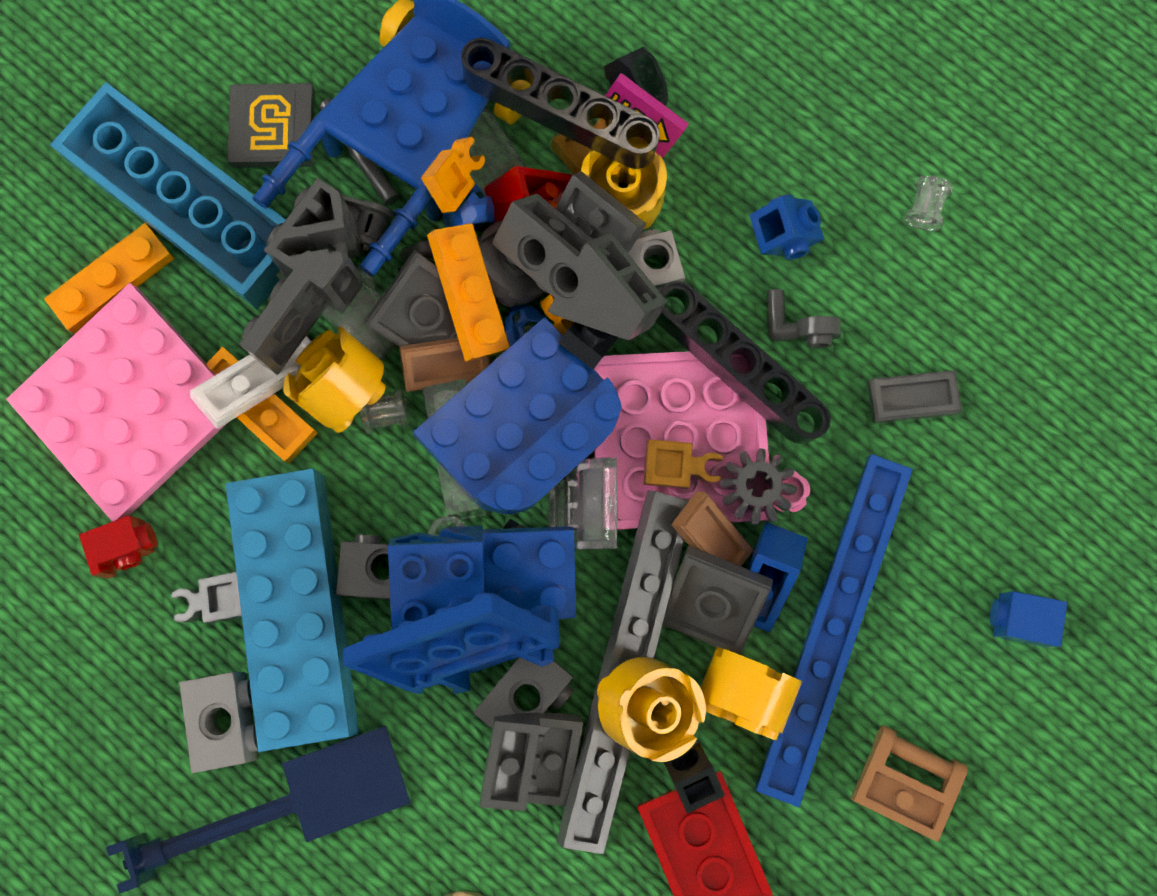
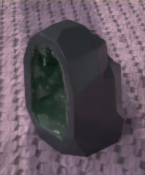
[603,46,668,106]

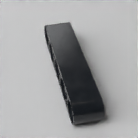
[461,38,660,169]
[656,281,831,444]

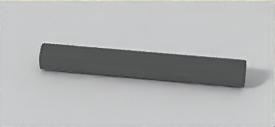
[319,98,399,205]

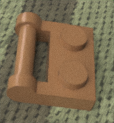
[850,725,968,842]

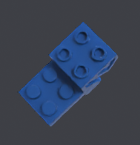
[388,526,576,630]

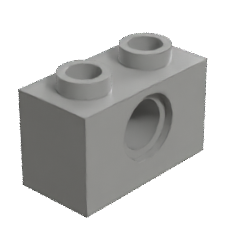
[179,672,258,774]

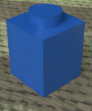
[990,591,1067,647]

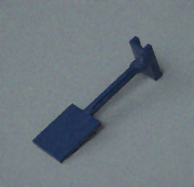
[106,726,411,894]

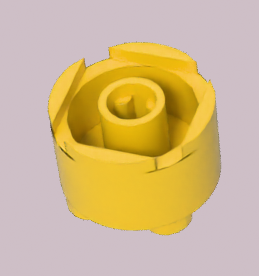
[581,137,667,230]
[283,327,386,433]
[701,647,802,741]
[597,657,706,762]

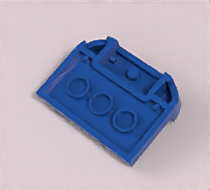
[413,317,622,514]
[343,593,560,694]

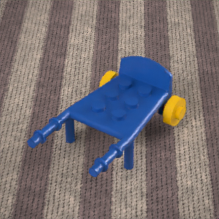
[252,0,531,277]

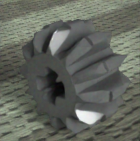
[720,448,797,525]

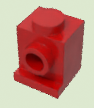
[78,516,158,579]

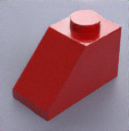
[484,166,573,223]

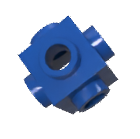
[749,194,824,260]

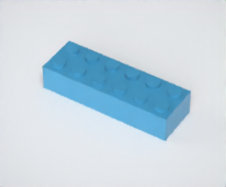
[50,82,286,310]
[225,468,359,752]

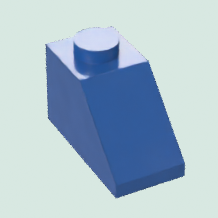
[746,522,808,632]

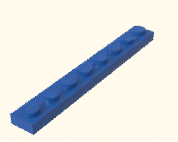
[754,454,913,807]

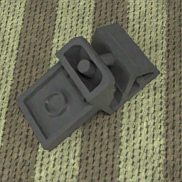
[239,178,363,375]

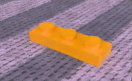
[44,223,175,334]
[427,223,510,362]
[206,346,318,464]

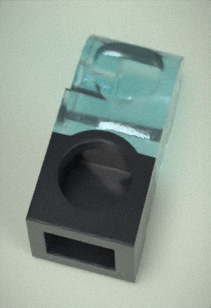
[664,735,725,814]

